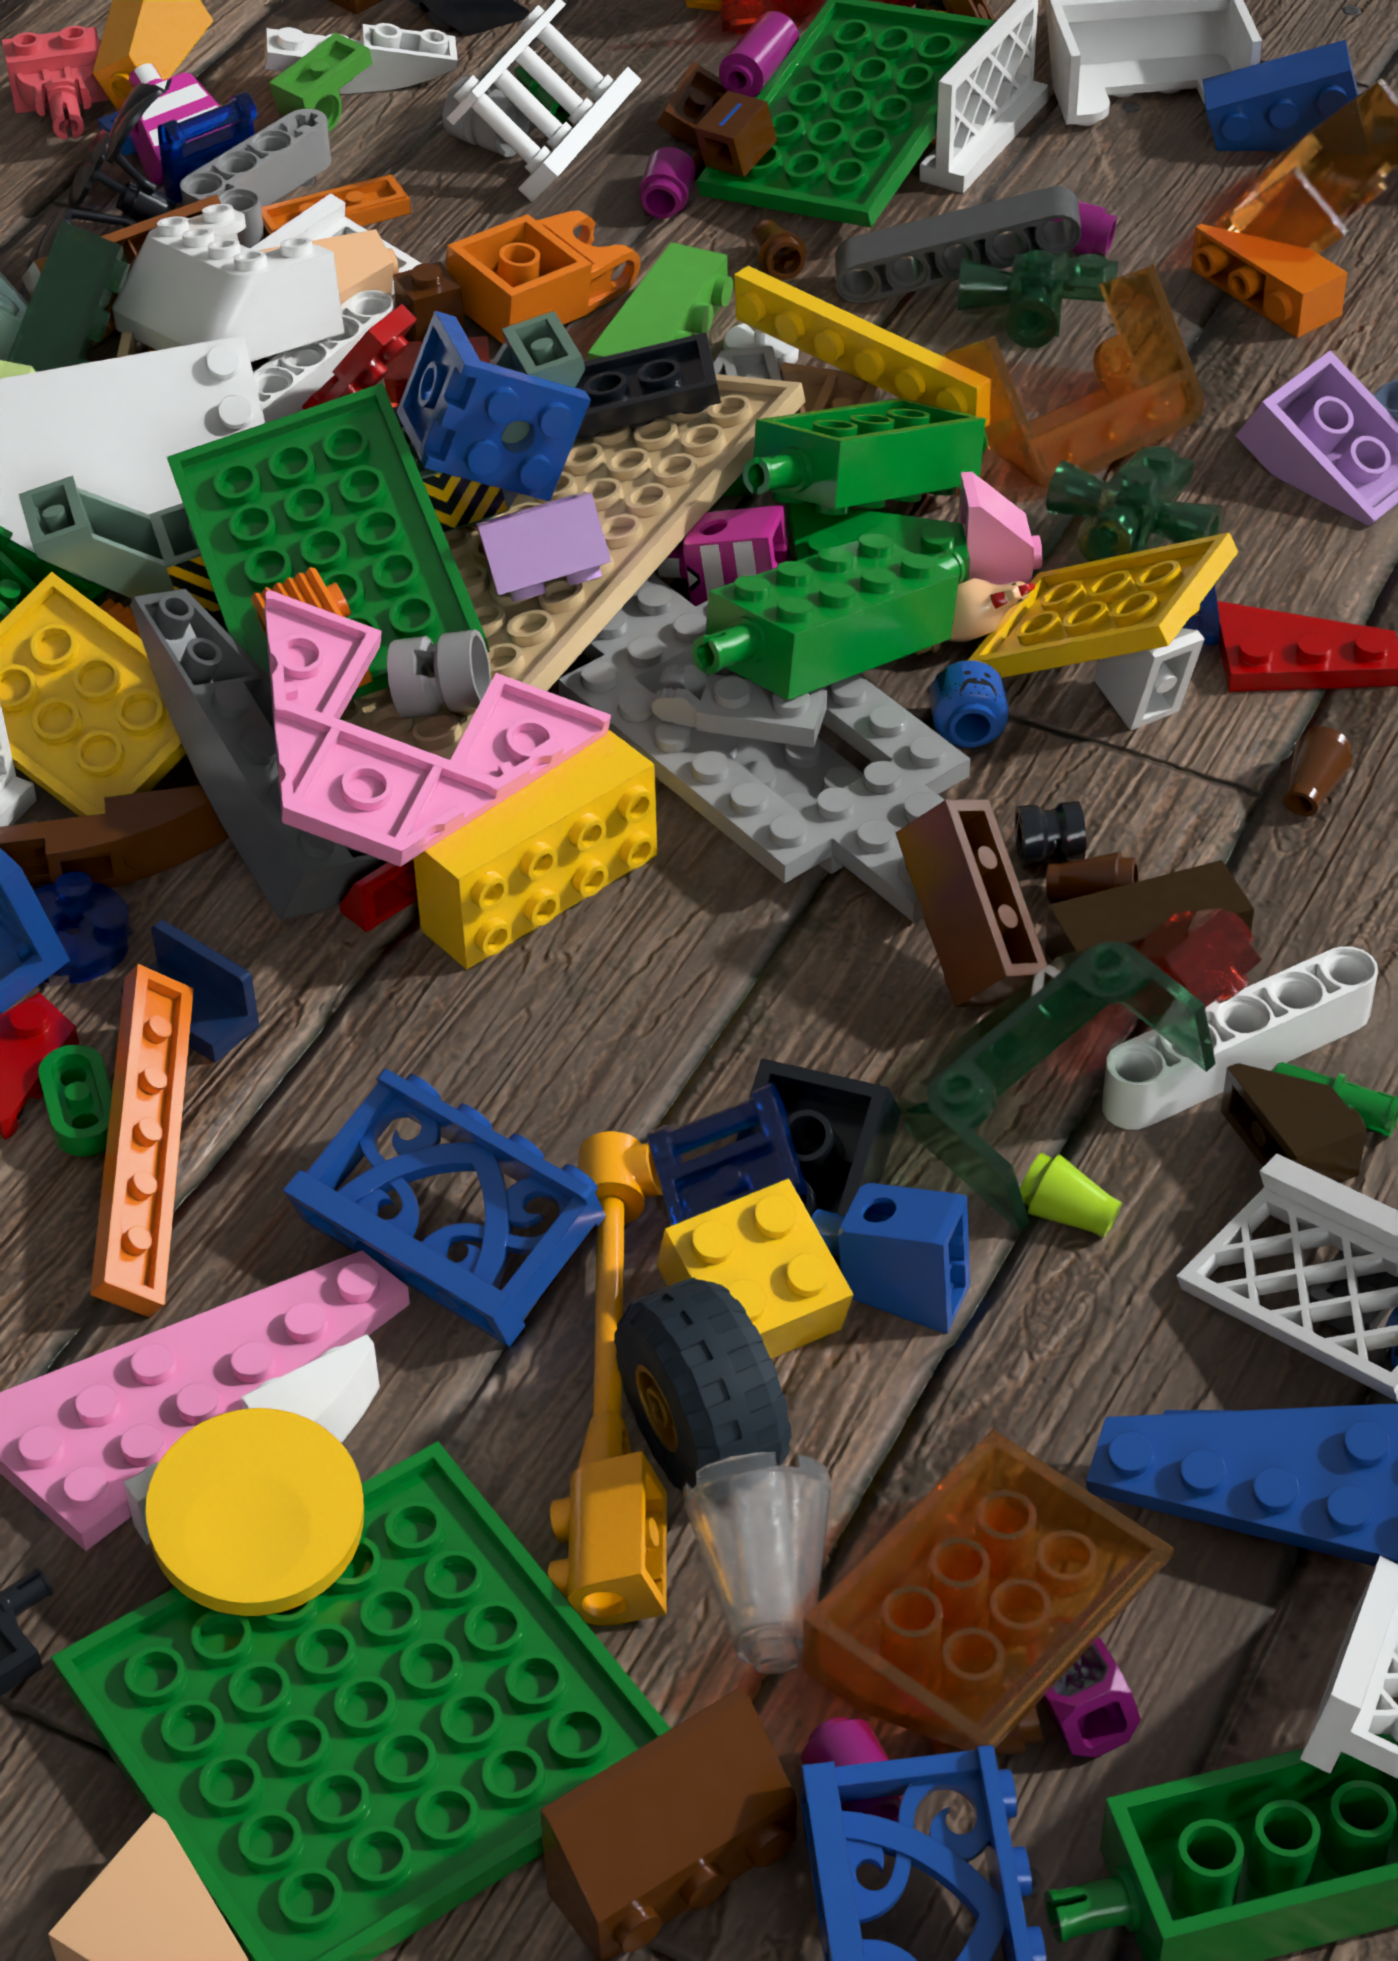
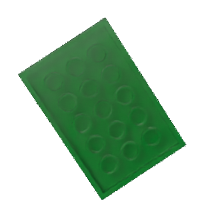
[696,0,997,228]
[167,383,490,701]

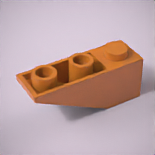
[1191,224,1348,338]

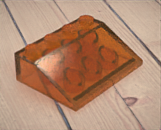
[803,1429,1174,1751]

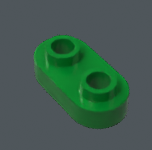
[38,1045,112,1156]

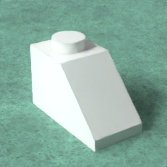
[1094,628,1205,731]

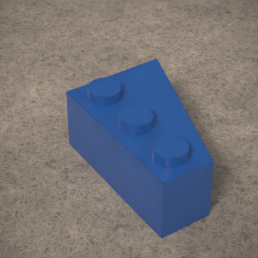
[1202,40,1371,152]

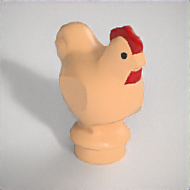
[915,578,1035,655]

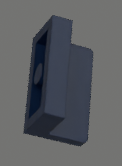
[121,919,260,1063]

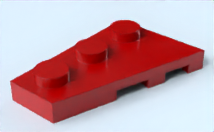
[302,304,417,410]
[1213,600,1398,692]

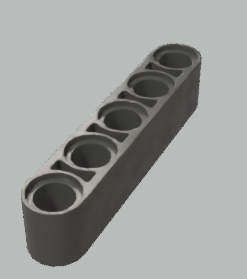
[835,186,1081,304]

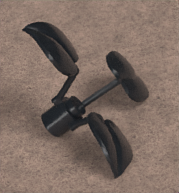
[26,83,177,271]

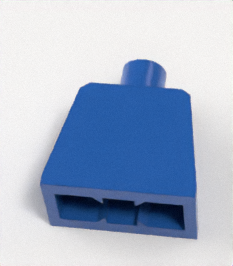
[811,1183,971,1334]

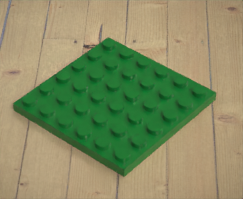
[51,1441,671,1961]

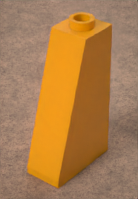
[92,0,213,111]

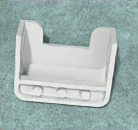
[1046,0,1262,126]
[112,204,344,362]

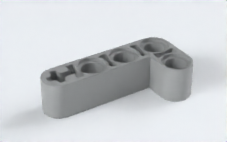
[180,109,332,248]

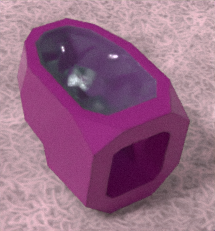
[1027,1621,1141,1758]

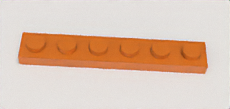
[90,964,194,1318]

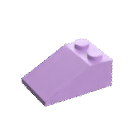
[1235,350,1398,527]
[476,492,612,602]

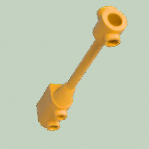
[548,1131,667,1626]

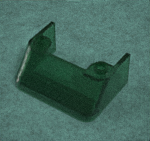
[898,941,1216,1231]

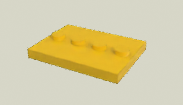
[967,532,1238,678]
[0,572,186,817]

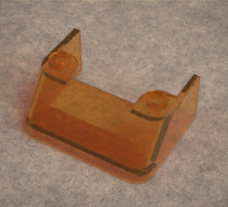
[1211,78,1398,256]
[942,264,1204,488]

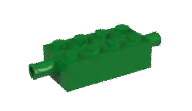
[742,398,988,515]
[692,533,966,700]
[1044,1734,1398,1961]

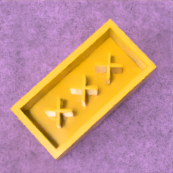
[413,729,657,970]

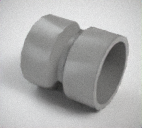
[442,76,533,157]
[387,629,492,719]

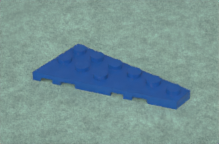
[1086,1403,1398,1566]

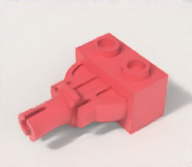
[2,26,109,139]

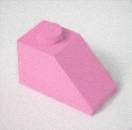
[959,472,1042,585]

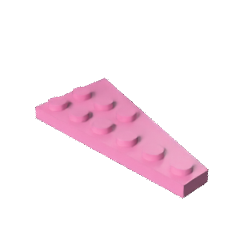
[0,1250,410,1551]

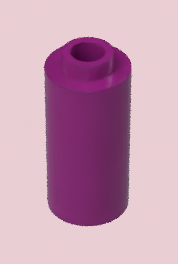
[719,11,799,97]

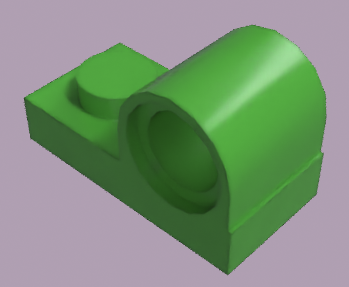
[269,32,372,132]

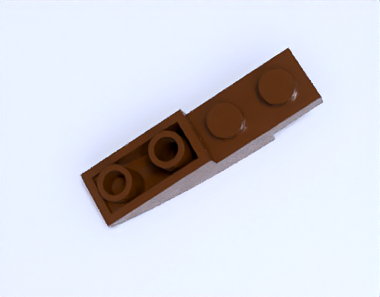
[0,785,229,899]

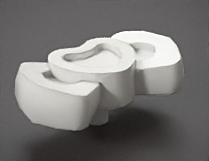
[723,324,799,371]

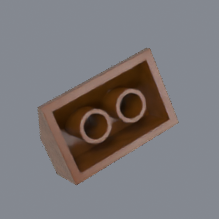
[540,1687,797,1961]

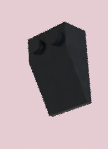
[715,1058,902,1269]

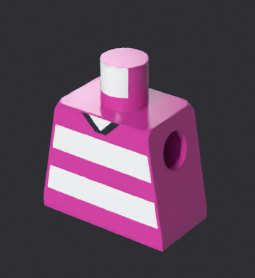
[128,63,239,185]
[658,506,790,607]

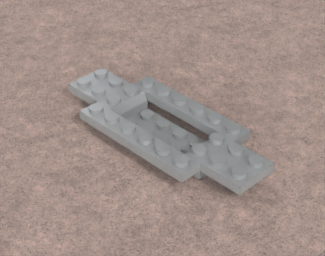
[558,573,1008,922]

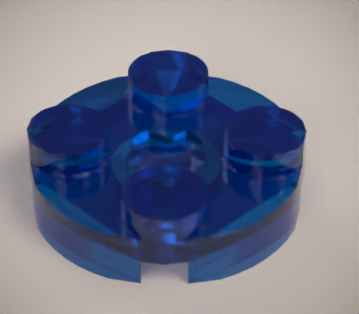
[34,871,132,984]

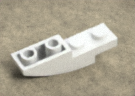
[264,23,458,94]
[124,1334,380,1545]

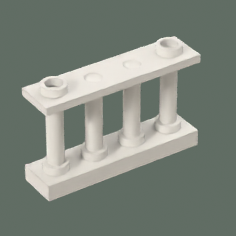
[446,0,642,202]

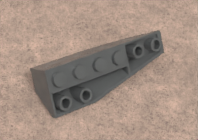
[130,589,388,920]

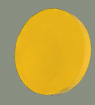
[145,1408,364,1616]

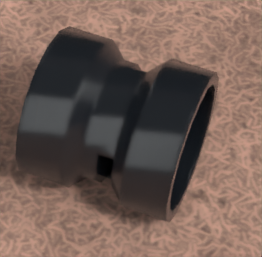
[1014,801,1086,866]

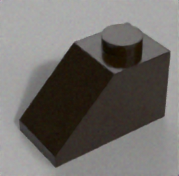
[1221,1063,1367,1183]

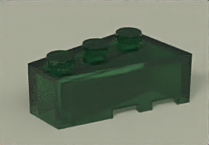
[7,221,130,372]

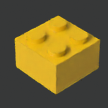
[656,1178,854,1359]

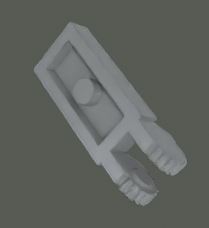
[650,663,827,748]

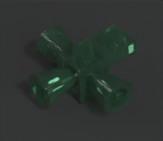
[957,250,1119,348]
[1046,446,1223,562]

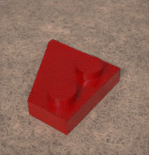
[0,992,79,1140]

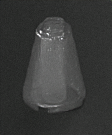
[683,1452,831,1674]

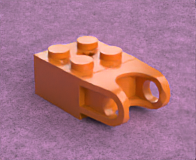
[446,210,641,344]

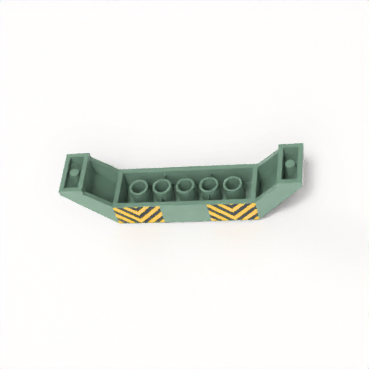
[19,311,585,618]

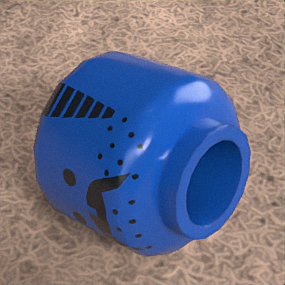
[930,660,1009,748]

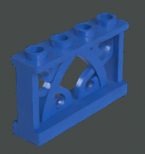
[283,1068,606,1347]
[799,1745,1047,1961]

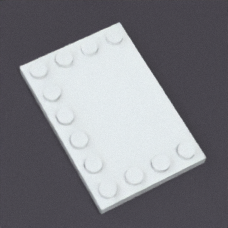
[0,335,265,582]

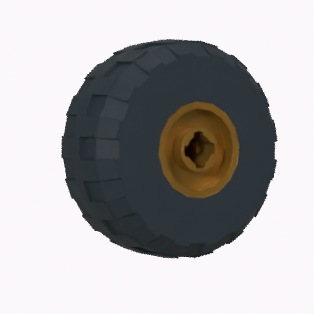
[614,1277,792,1502]

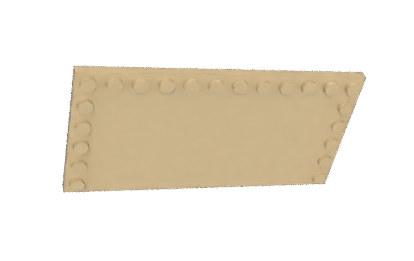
[340,360,806,760]

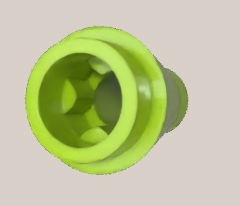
[1016,1152,1123,1238]

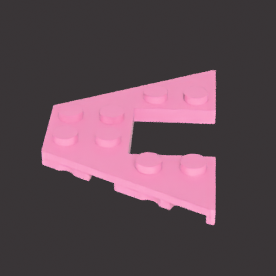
[264,590,611,867]

